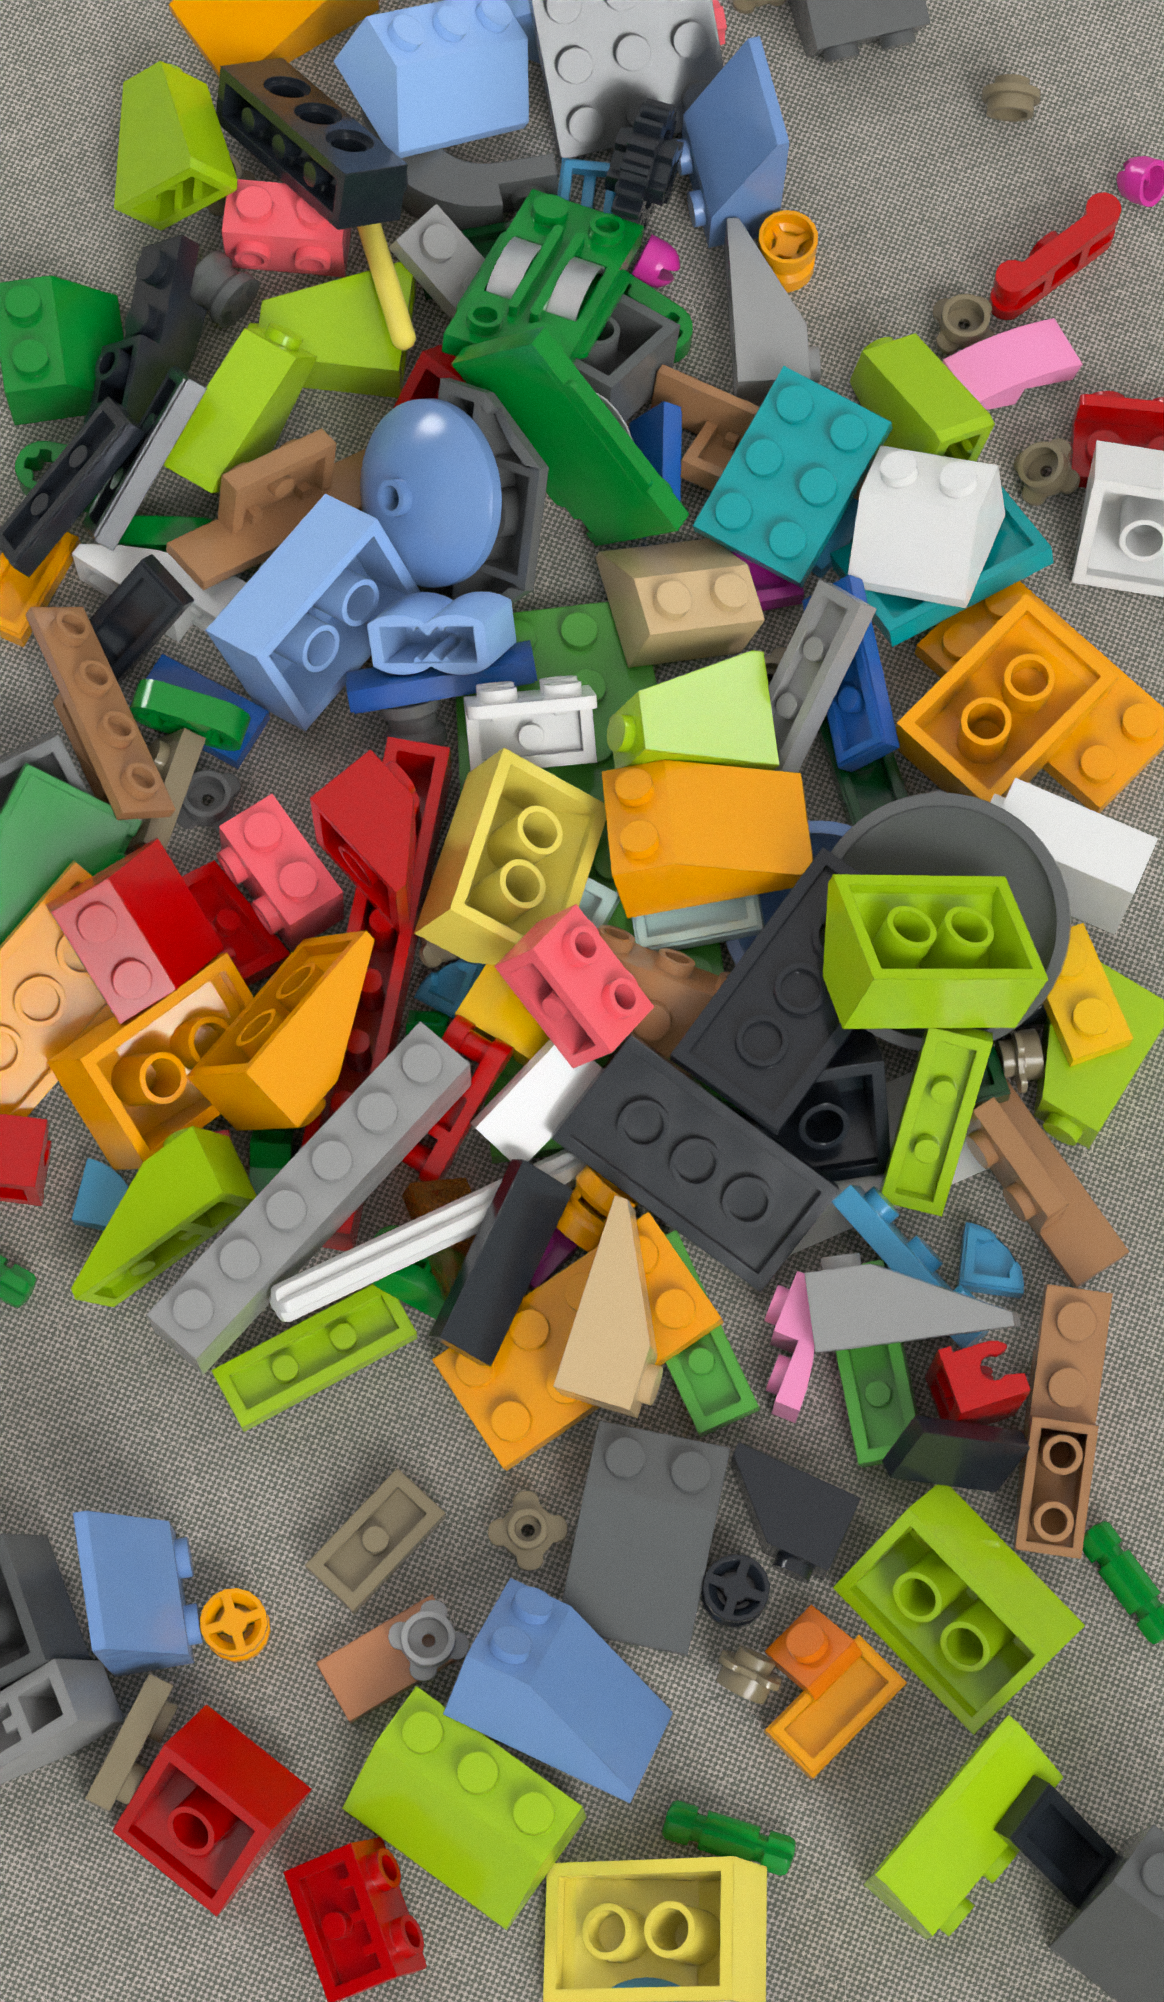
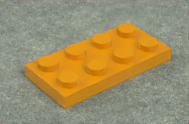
[914,581,1164,813]
[0,860,114,1117]
[432,1212,724,1471]

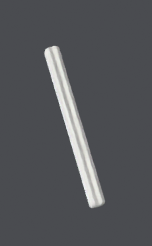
[269,1149,586,1322]

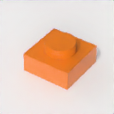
[764,1605,863,1701]

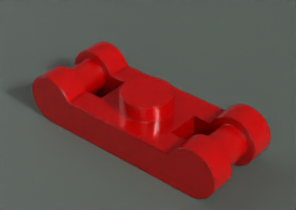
[989,192,1122,320]
[397,1014,515,1189]

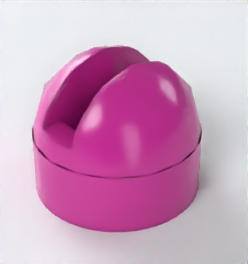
[1116,156,1164,207]
[631,234,680,288]

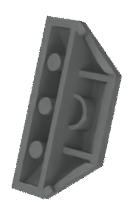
[417,378,549,604]

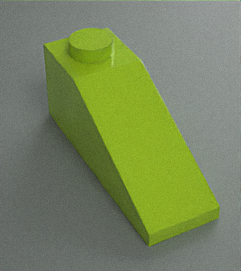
[71,1126,257,1307]

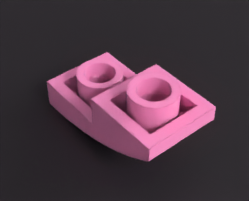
[942,318,1083,410]
[764,1271,815,1423]

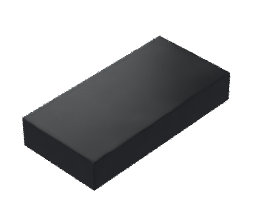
[89,554,194,682]
[882,1415,1030,1493]
[994,1775,1117,1909]

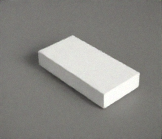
[470,1040,602,1162]

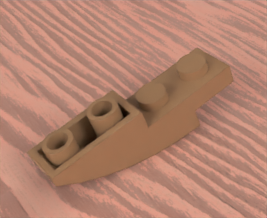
[1014,1284,1113,1559]

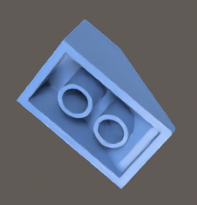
[676,36,789,248]
[73,1510,204,1677]
[443,1578,673,1803]

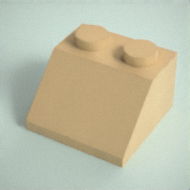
[595,539,765,668]

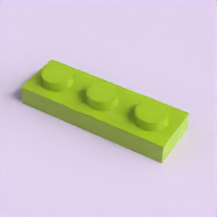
[879,1028,993,1217]
[211,1284,418,1432]

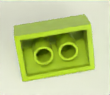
[823,874,1048,1029]
[833,1485,1085,1735]
[342,1686,587,1931]
[863,1715,1064,1940]

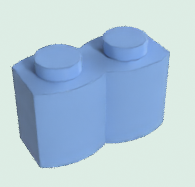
[367,591,517,675]

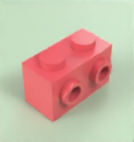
[222,179,351,277]
[216,794,344,952]
[494,904,654,1068]

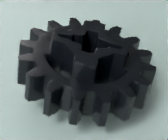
[605,98,684,228]

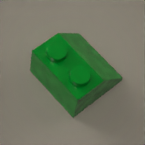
[0,275,124,426]

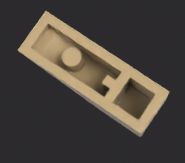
[553,1196,663,1419]

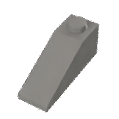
[724,218,821,407]
[805,1253,1021,1353]
[0,1658,125,1785]

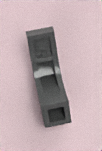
[361,107,558,230]

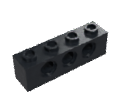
[216,58,408,230]

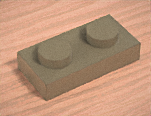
[124,728,206,855]
[305,1468,446,1615]
[85,1674,178,1813]

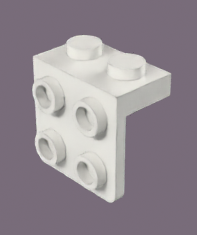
[463,675,597,772]

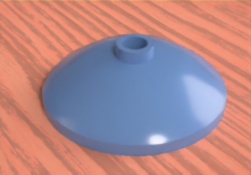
[360,398,502,588]

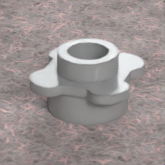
[388,1600,469,1682]

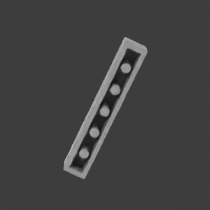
[146,1021,471,1375]

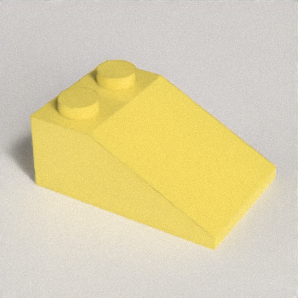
[543,1856,767,2002]

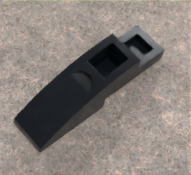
[84,234,207,424]

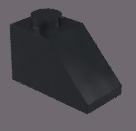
[730,1442,861,1583]

